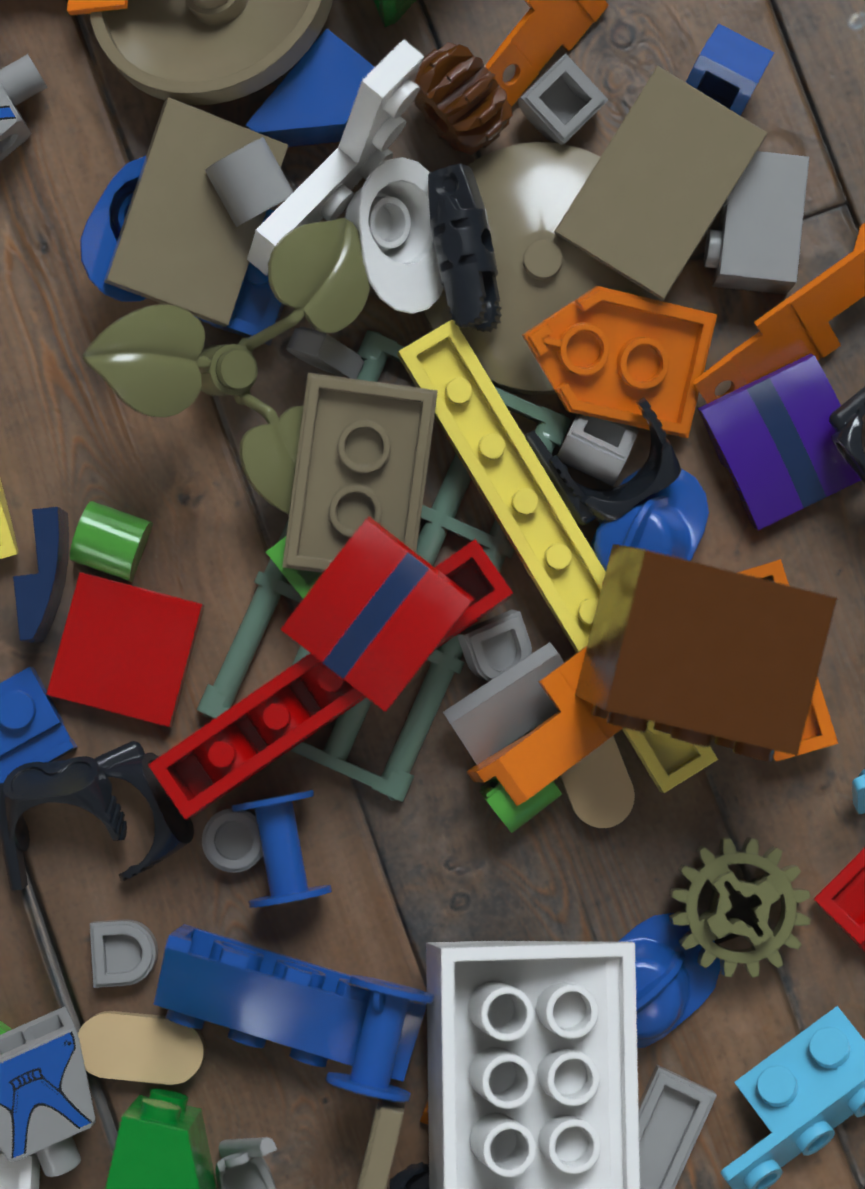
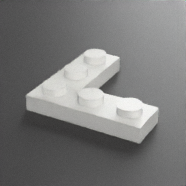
[247,40,424,276]

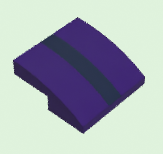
[698,354,861,530]

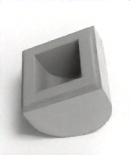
[517,53,608,146]
[205,137,293,227]
[557,414,639,487]

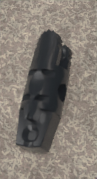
[428,164,502,332]

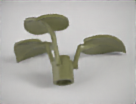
[83,218,370,515]

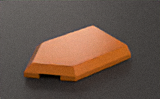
[522,286,717,438]

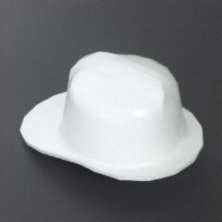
[345,157,444,314]

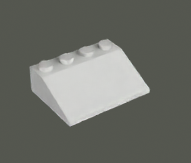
[426,941,640,1189]

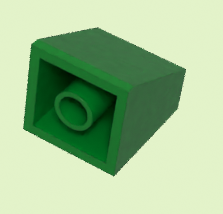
[105,1089,217,1189]

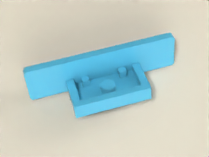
[720,1006,865,1189]

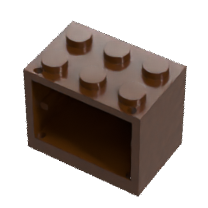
[575,544,837,762]

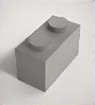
[704,151,809,295]

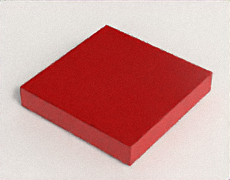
[46,572,205,727]

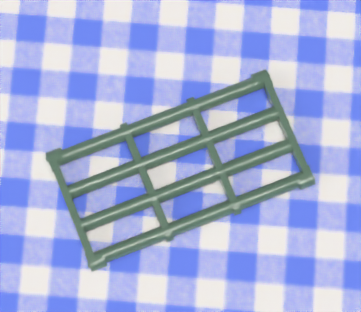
[196,330,572,802]

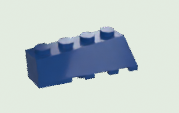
[153,924,427,1082]

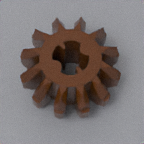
[414,42,513,155]

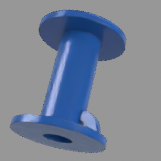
[231,790,332,908]
[326,975,434,1102]

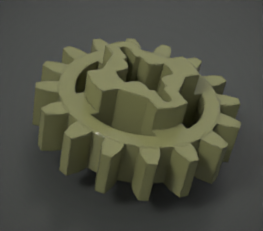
[669,837,811,978]

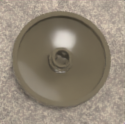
[90,0,333,106]
[423,142,662,395]

